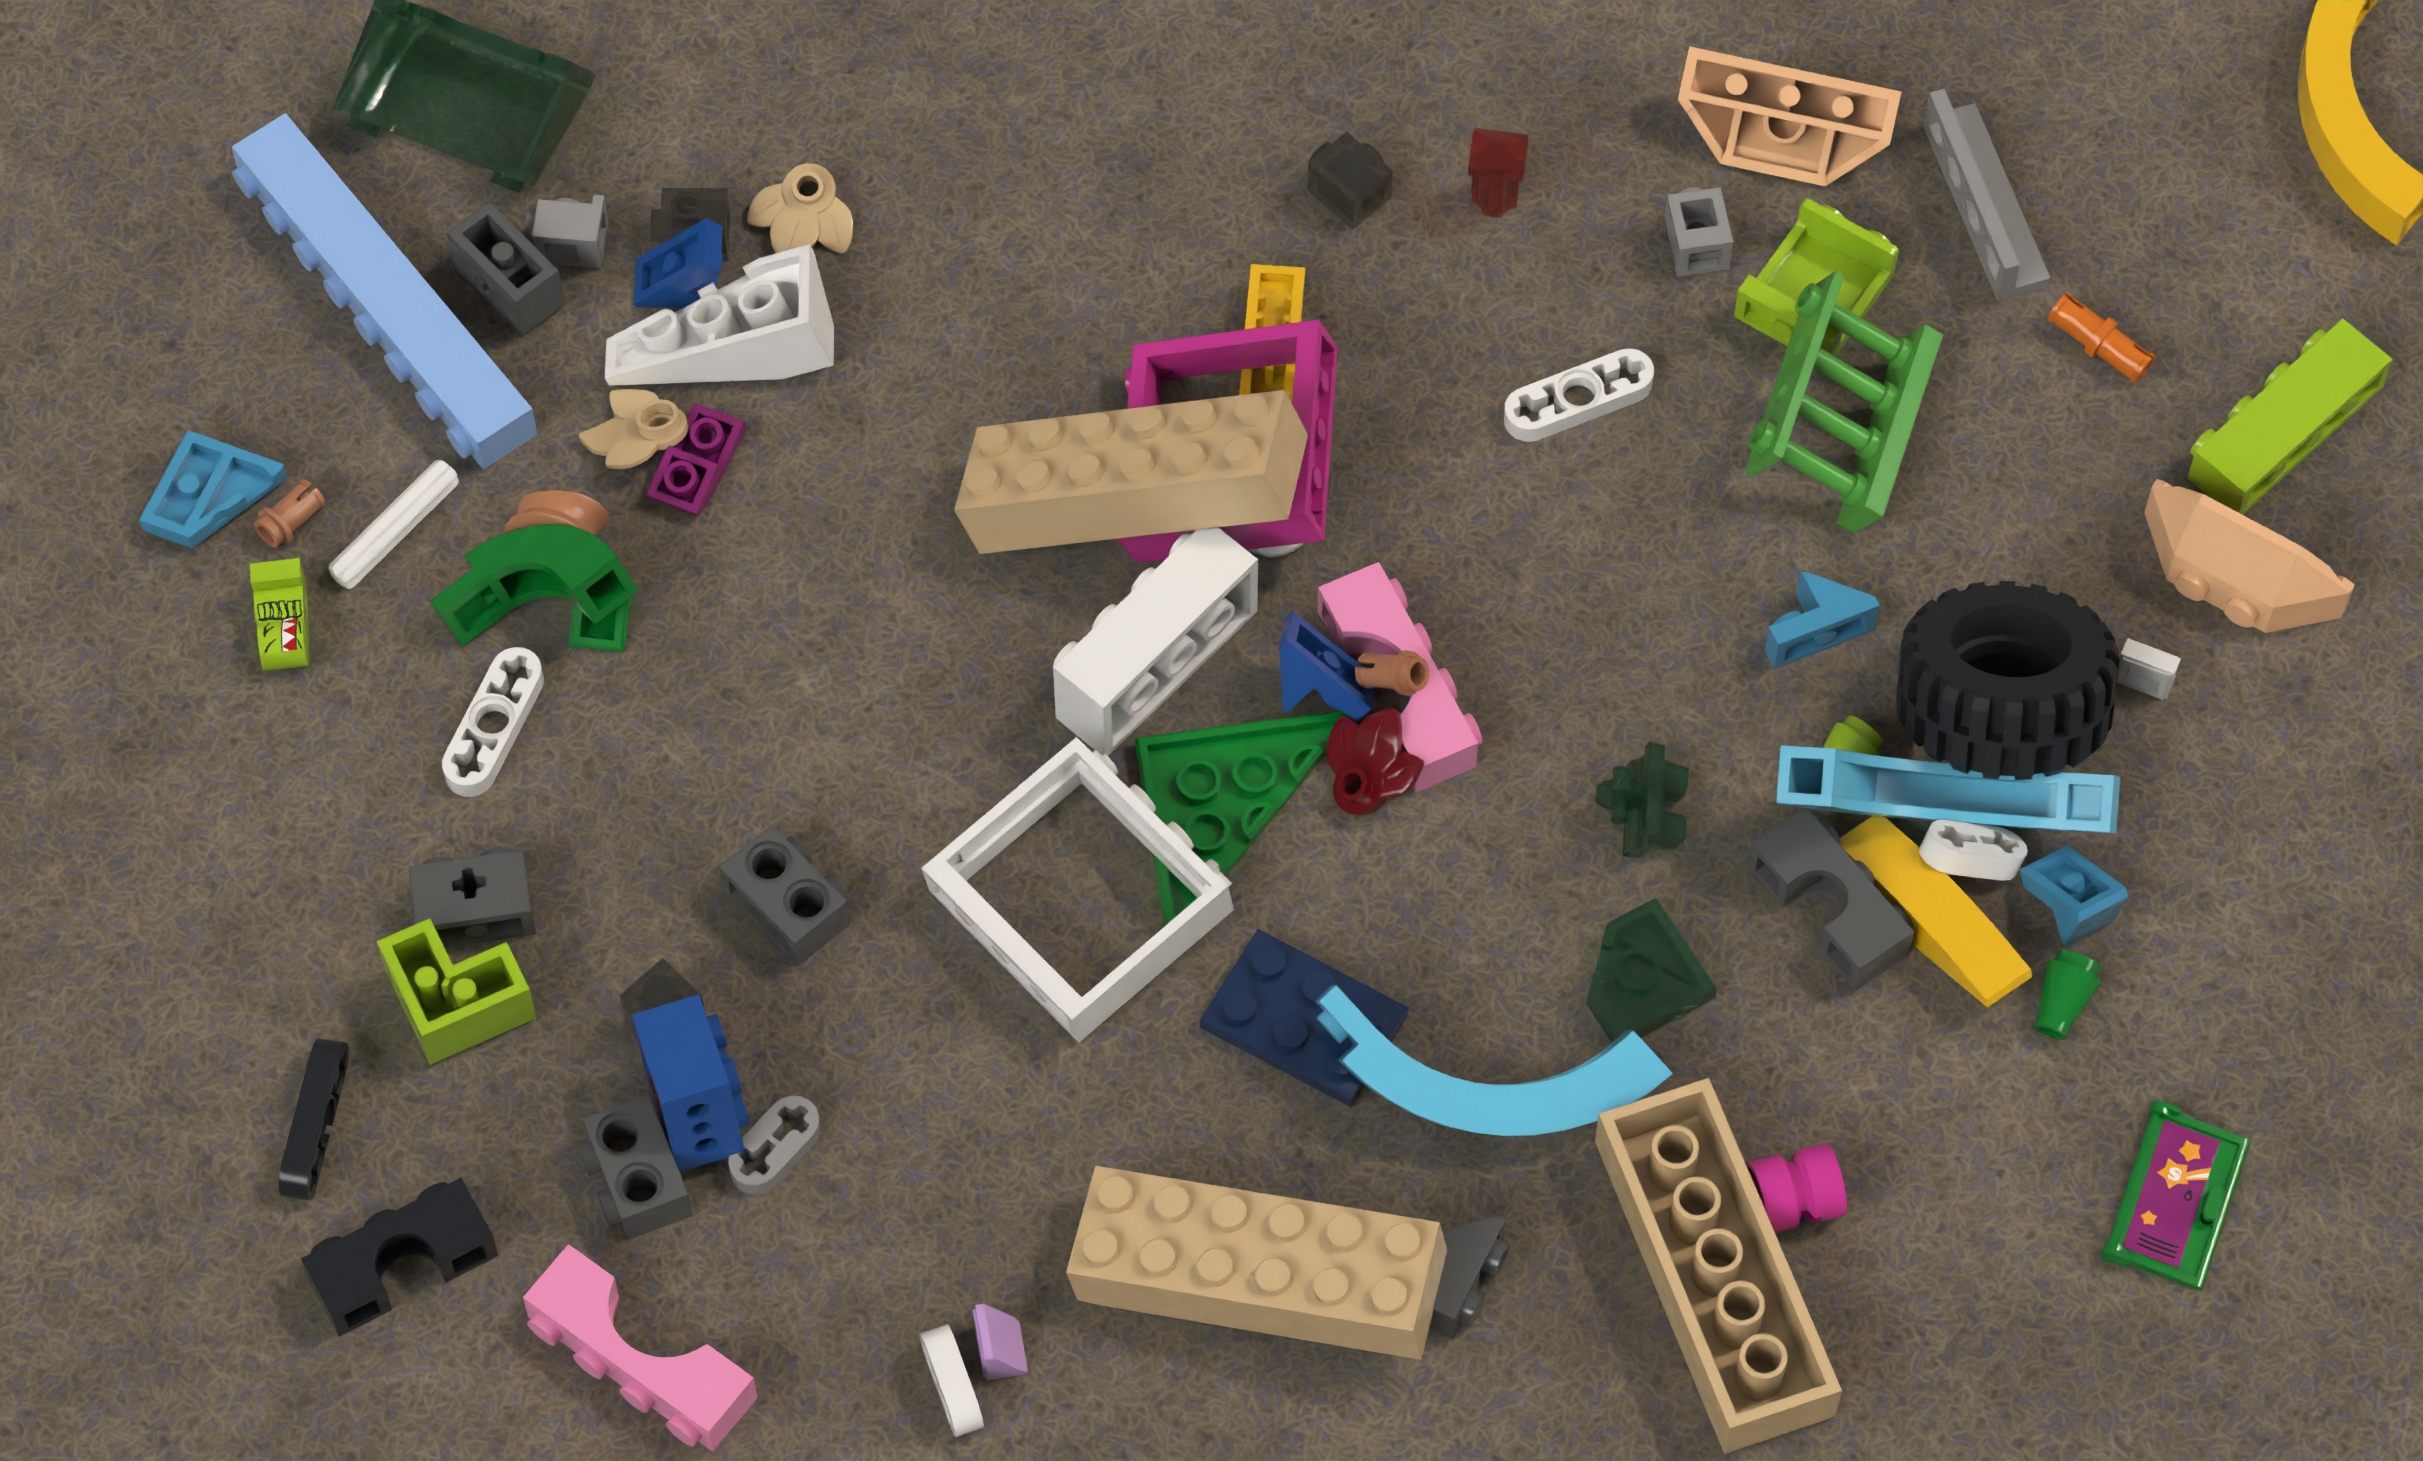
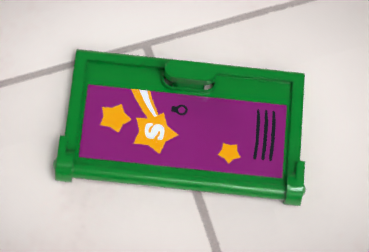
[2101,1101,2250,1291]

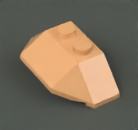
[1678,46,1902,186]
[2144,479,2355,633]

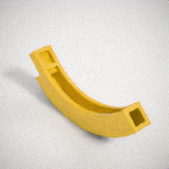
[2298,0,2423,246]

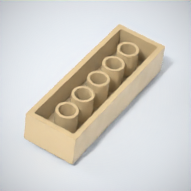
[954,390,1308,554]
[1595,1078,1842,1454]
[1066,1166,1447,1360]

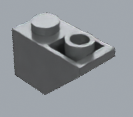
[1429,1215,1510,1339]

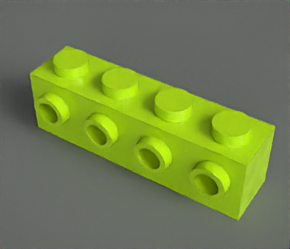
[2187,318,2393,515]

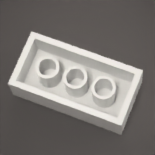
[1053,527,1258,756]

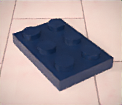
[1200,929,1409,1107]

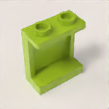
[1734,198,1899,357]

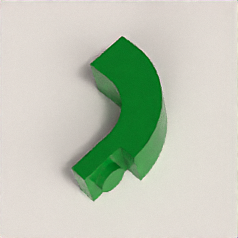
[429,524,639,647]

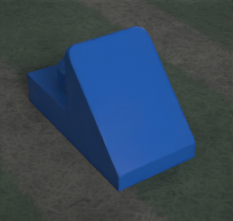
[633,218,723,308]
[1279,611,1375,722]

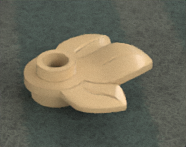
[747,163,853,254]
[579,389,688,469]

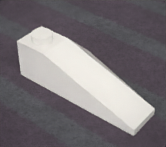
[605,244,834,386]

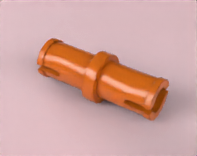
[2047,292,2157,385]

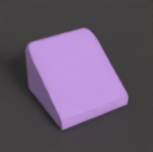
[973,1304,1028,1381]

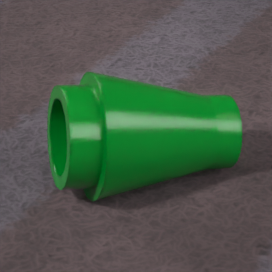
[2033,950,2101,1040]

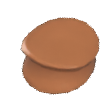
[504,490,609,536]

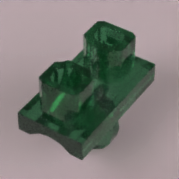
[1595,742,1689,858]

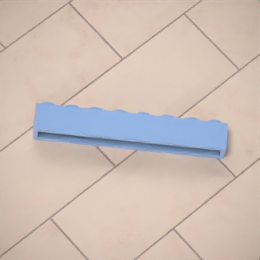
[231,113,538,470]

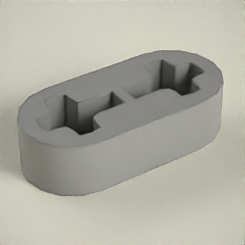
[728,1096,821,1195]

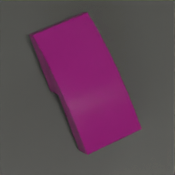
[646,403,748,517]

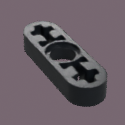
[279,1038,349,1201]

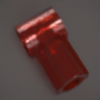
[1468,127,1529,217]

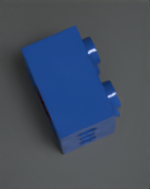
[631,994,750,1172]

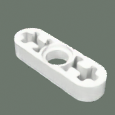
[1504,348,1654,442]
[442,647,544,797]

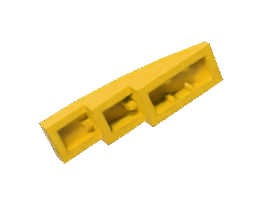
[1239,264,1305,403]
[1840,816,2032,1008]

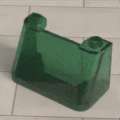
[333,0,596,193]

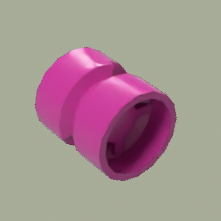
[1746,1143,1847,1233]

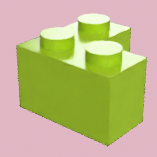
[377,918,537,1065]

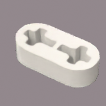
[1919,820,2028,881]
[919,1324,984,1437]

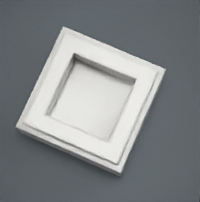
[2117,638,2181,700]

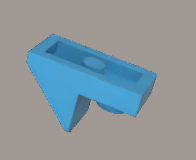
[1764,571,1880,669]
[2019,845,2128,946]

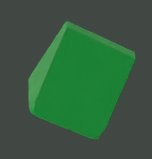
[568,595,634,652]

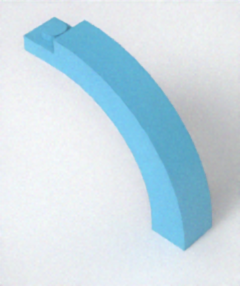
[1776,745,2120,834]
[1315,985,1673,1136]

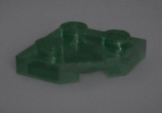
[1587,898,1717,1043]

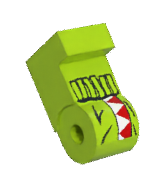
[249,558,310,671]

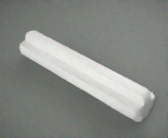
[329,460,459,589]

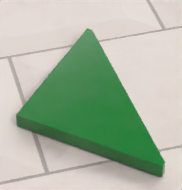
[1134,710,1351,927]

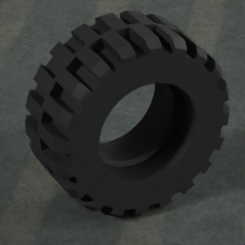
[1896,581,2120,781]

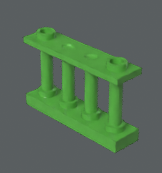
[1745,271,1943,533]

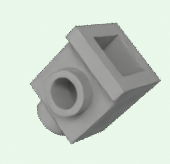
[1664,187,1733,277]
[525,195,609,269]

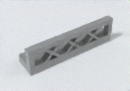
[1923,89,2051,302]

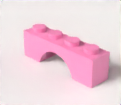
[1317,562,1482,793]
[523,1244,758,1452]

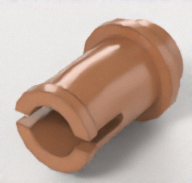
[254,479,326,548]
[1355,650,1429,696]

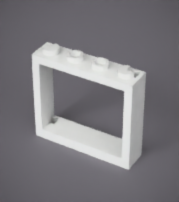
[921,737,1234,1043]

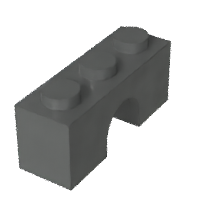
[1748,808,1914,991]

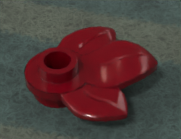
[1326,708,1424,816]

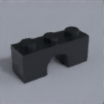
[301,1178,499,1337]

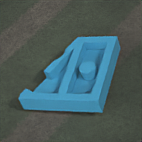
[139,430,287,549]

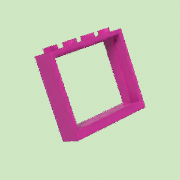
[1115,320,1338,562]

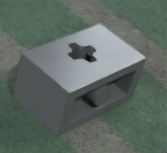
[447,201,565,336]
[408,848,536,948]

